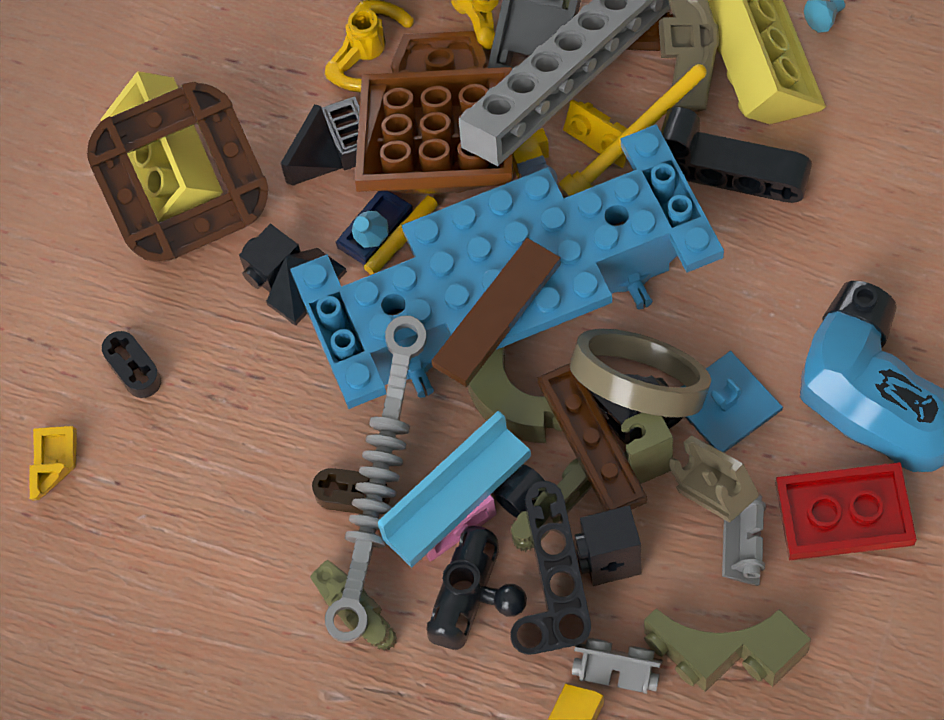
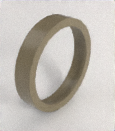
[570,329,711,417]

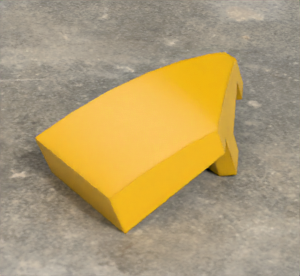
[29,426,77,501]

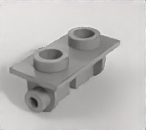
[722,495,766,586]
[572,638,663,694]

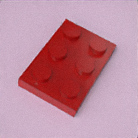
[775,462,917,561]

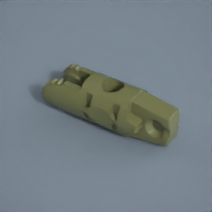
[310,560,397,651]

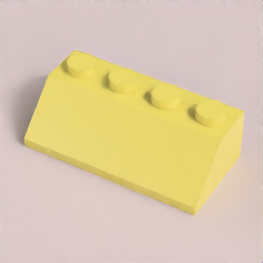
[708,0,826,125]
[100,71,223,223]

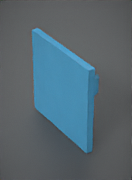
[681,351,783,453]

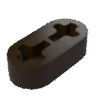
[312,468,390,514]

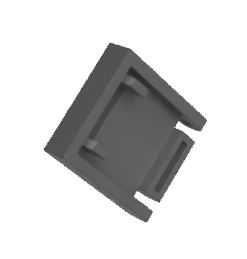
[488,0,581,69]

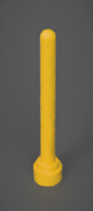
[558,64,707,196]

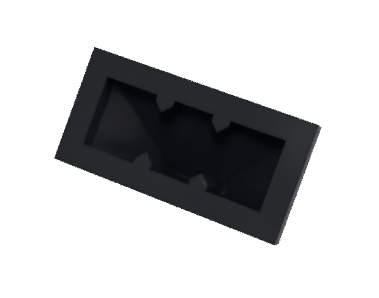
[280,104,343,185]
[266,248,347,326]

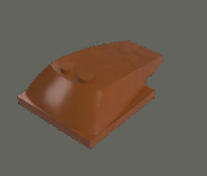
[355,31,513,194]

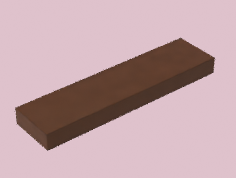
[431,238,561,387]
[537,363,647,511]

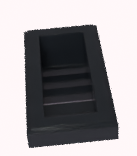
[322,96,360,171]

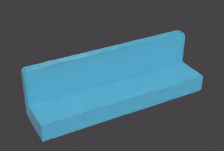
[378,411,531,568]

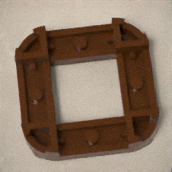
[87,82,268,262]

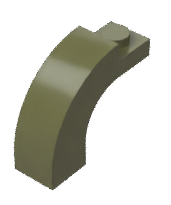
[467,347,562,443]

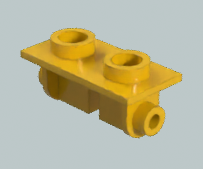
[563,99,627,168]

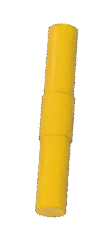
[363,195,438,275]

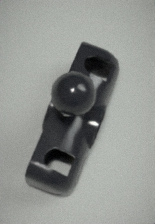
[426,526,527,650]

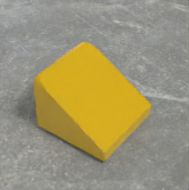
[548,684,604,720]

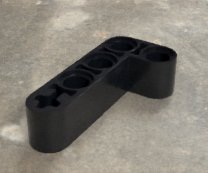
[661,107,812,203]
[510,481,591,655]

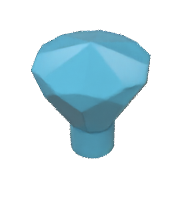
[803,0,845,33]
[352,211,388,248]

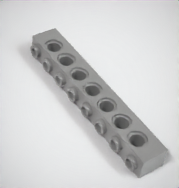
[459,0,671,166]

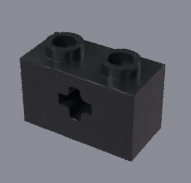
[574,505,641,586]

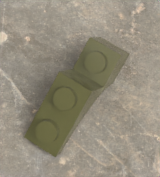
[644,608,811,692]

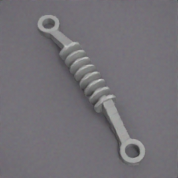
[325,316,426,643]

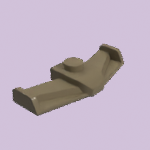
[659,0,719,112]

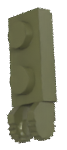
[511,458,592,552]

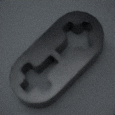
[102,331,161,398]

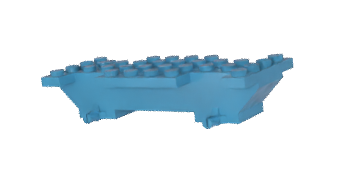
[290,124,724,409]

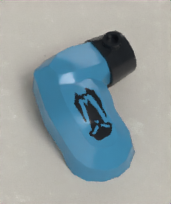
[800,281,944,472]

